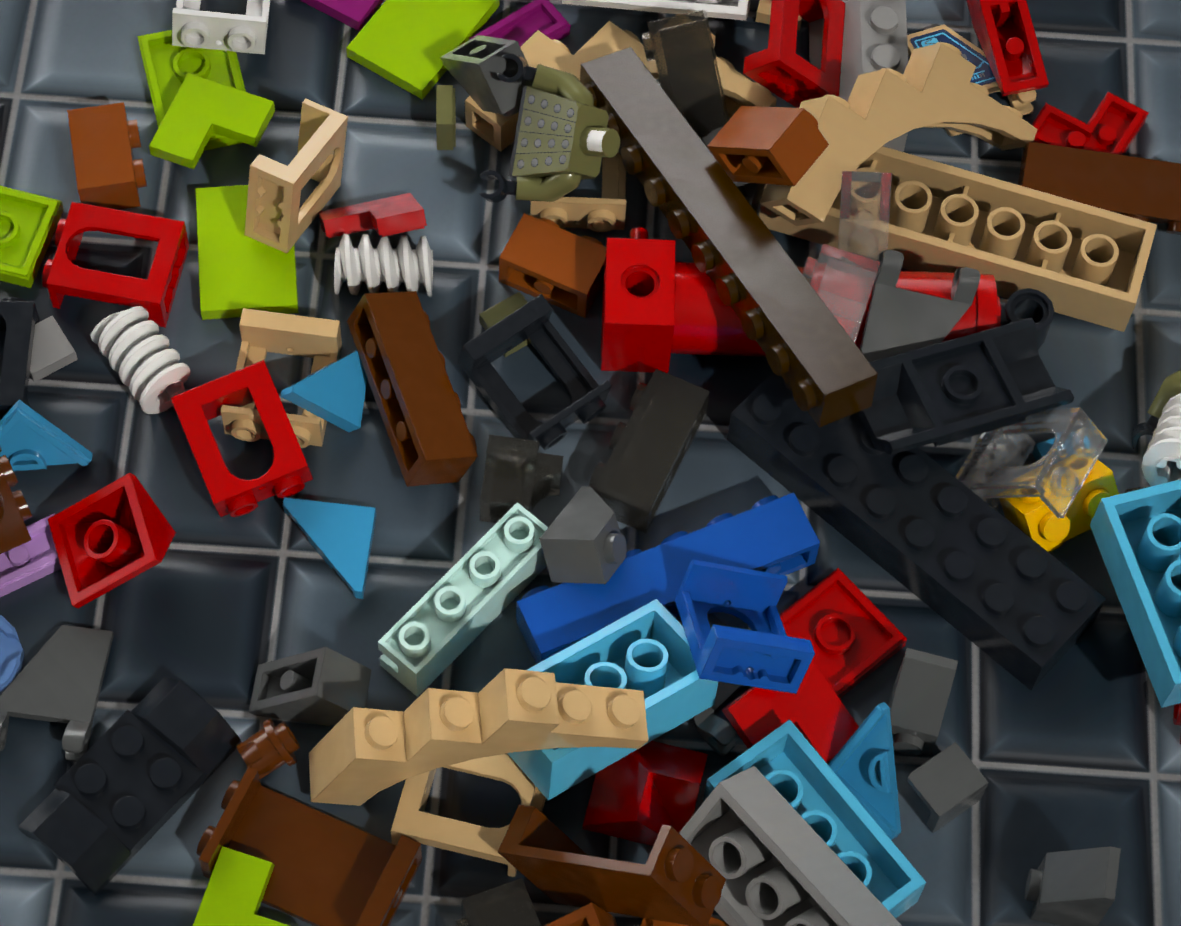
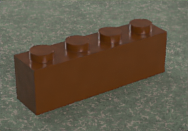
[1018,142,1181,235]
[347,291,478,487]

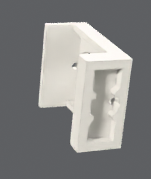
[172,0,271,55]

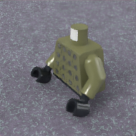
[479,54,620,203]

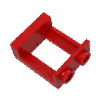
[743,0,846,108]
[42,202,189,328]
[171,360,313,517]

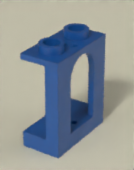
[675,560,815,694]

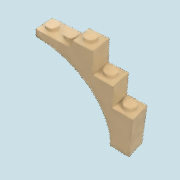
[465,14,777,152]
[760,42,1038,226]
[309,668,648,806]

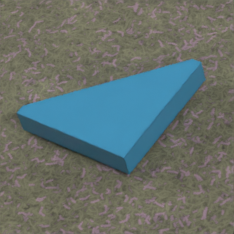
[281,350,367,432]
[0,400,93,471]
[283,497,376,599]
[828,702,901,840]

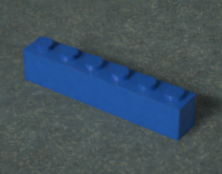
[516,492,820,664]

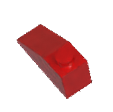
[966,0,1049,96]

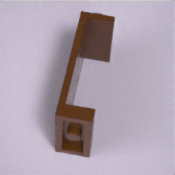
[196,767,422,926]
[498,804,726,926]

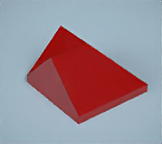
[48,473,176,608]
[582,741,708,846]

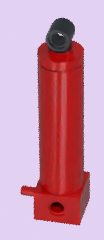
[601,227,1054,373]

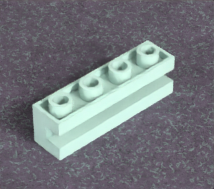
[378,502,548,697]

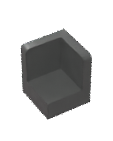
[907,742,989,833]

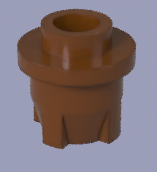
[236,718,300,779]

